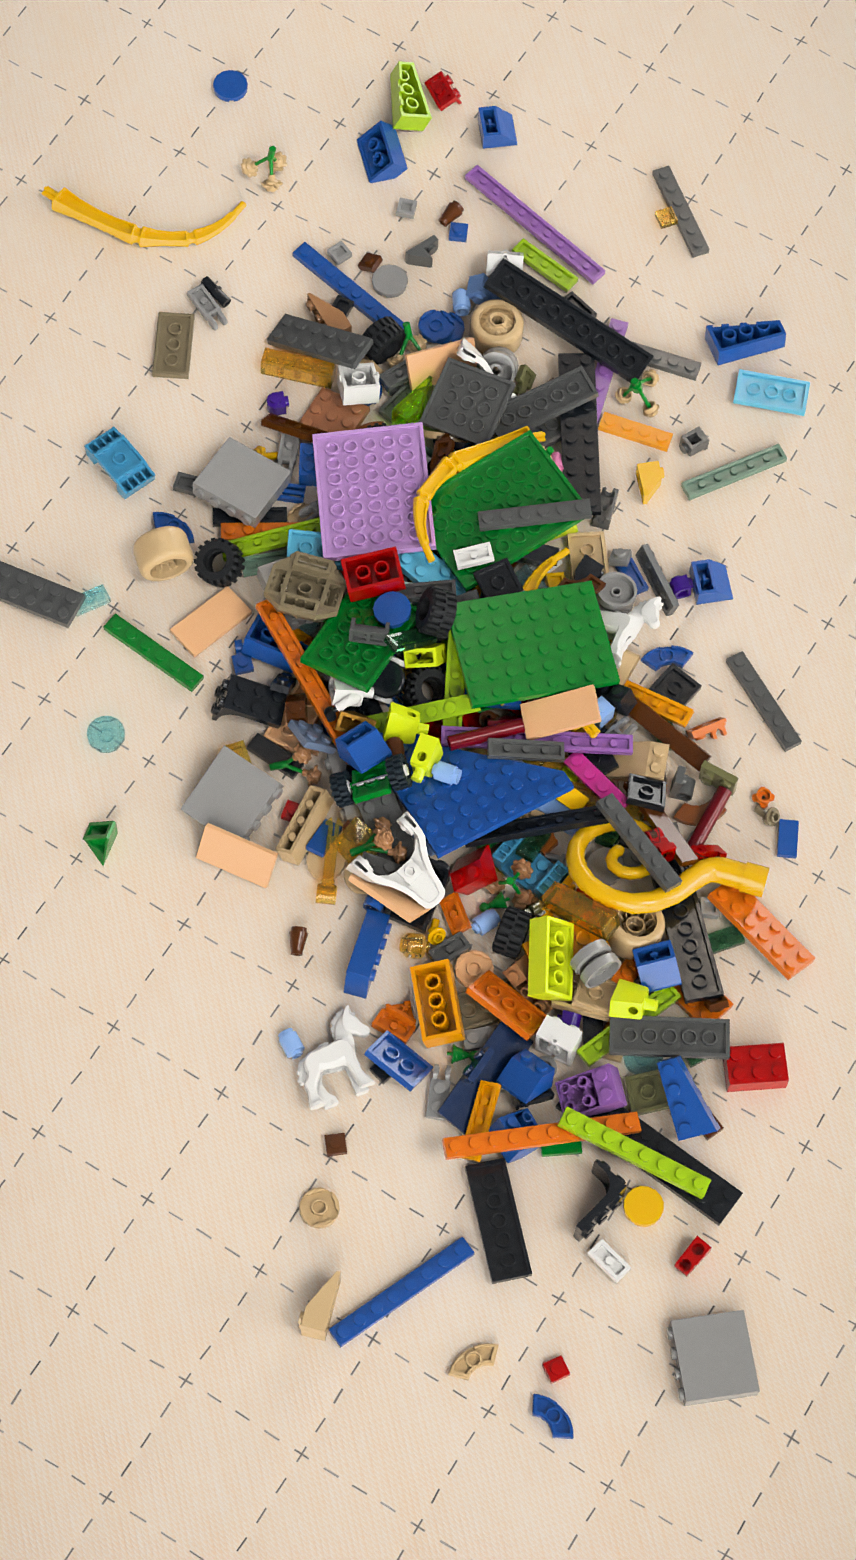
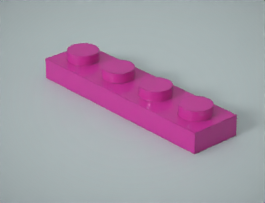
[564,753,629,808]

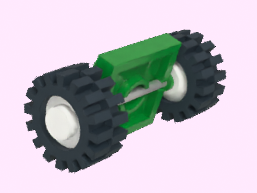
[329,753,413,808]

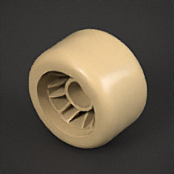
[469,299,524,355]
[133,526,194,581]
[603,909,665,960]

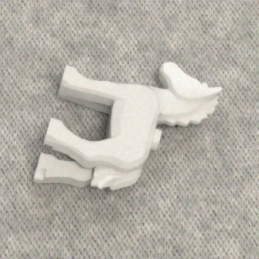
[600,597,663,669]
[297,1005,375,1110]

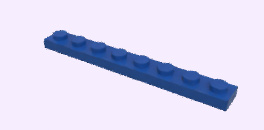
[293,242,404,329]
[329,1237,475,1348]

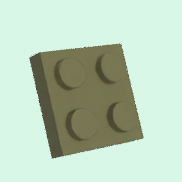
[699,760,739,796]
[625,1069,669,1116]

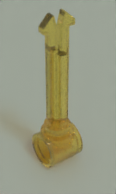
[316,817,343,905]

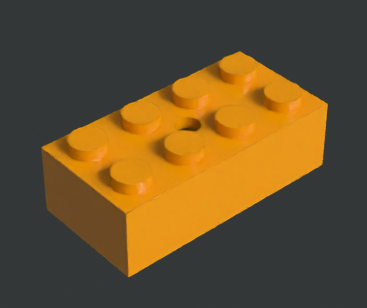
[410,959,466,1048]

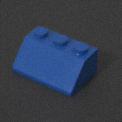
[357,121,408,183]

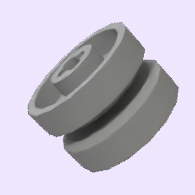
[476,346,519,382]
[596,572,637,614]
[570,939,622,988]

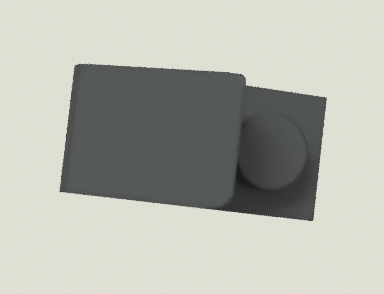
[405,235,439,268]

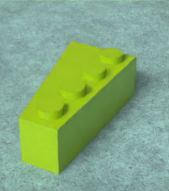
[390,61,432,131]

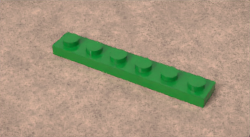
[103,613,204,692]

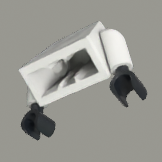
[323,676,374,722]

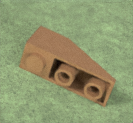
[306,293,352,332]
[502,954,554,1014]

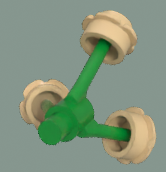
[615,369,660,417]

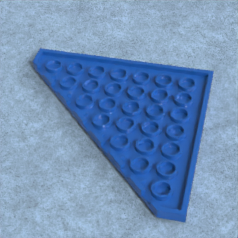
[380,733,574,859]

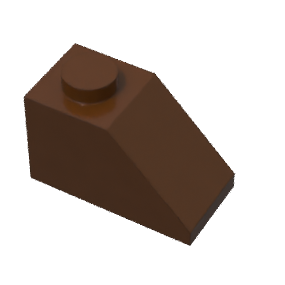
[286,693,308,730]

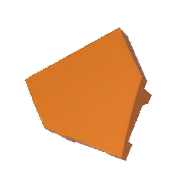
[371,1000,416,1044]

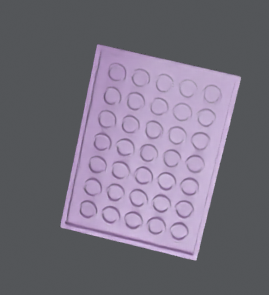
[312,422,436,561]

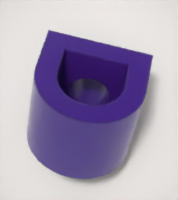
[267,391,289,415]
[669,574,694,599]
[557,1010,582,1028]

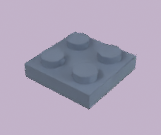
[287,719,337,754]

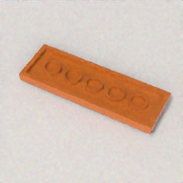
[707,885,815,980]

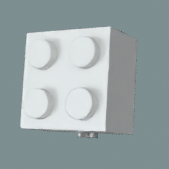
[486,249,524,276]
[337,362,380,406]
[535,1015,583,1066]

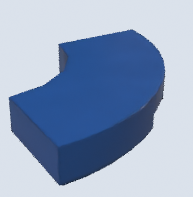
[153,512,194,544]
[641,645,693,671]
[532,1394,574,1439]

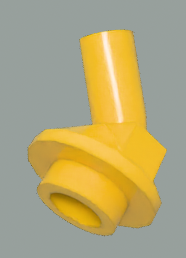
[253,446,278,460]
[428,918,446,945]

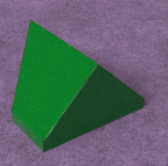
[83,821,118,866]

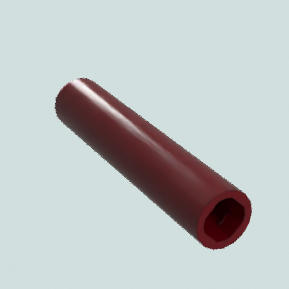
[447,718,525,751]
[687,786,732,848]

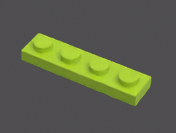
[512,238,578,293]

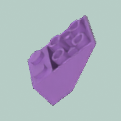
[555,1063,627,1116]

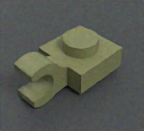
[513,364,536,396]
[523,900,546,918]

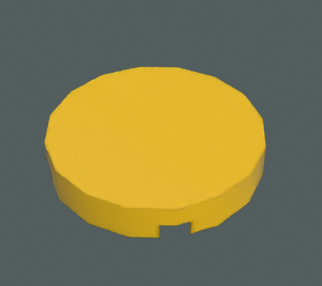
[623,1186,664,1227]

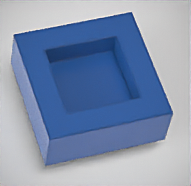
[449,222,468,242]

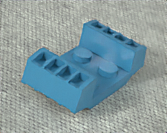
[84,426,155,499]
[492,838,569,904]

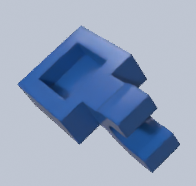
[231,639,254,675]

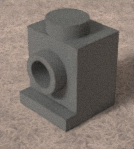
[679,427,709,457]

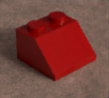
[450,845,498,895]

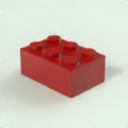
[340,546,406,602]
[723,1043,789,1092]

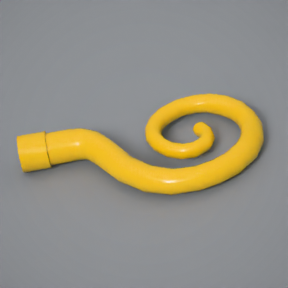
[565,818,770,914]

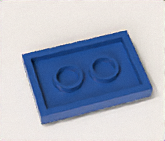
[364,1030,433,1092]

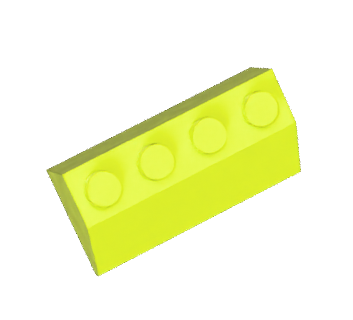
[528,915,574,1001]

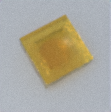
[655,206,678,229]

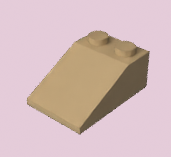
[606,741,669,782]
[298,1271,341,1341]

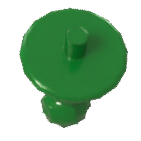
[479,891,510,912]
[447,1044,477,1064]

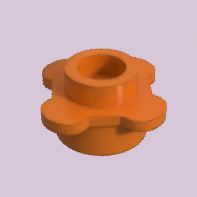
[752,787,775,808]

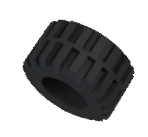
[363,316,406,365]
[194,538,245,587]
[415,586,457,638]
[401,667,446,707]
[492,906,532,960]

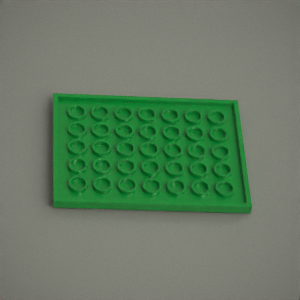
[431,430,592,592]
[450,581,620,709]

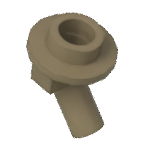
[753,805,780,826]

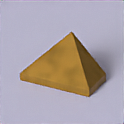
[334,711,377,732]

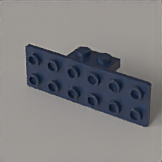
[437,1021,533,1135]

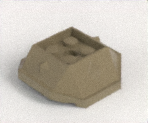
[263,551,346,623]

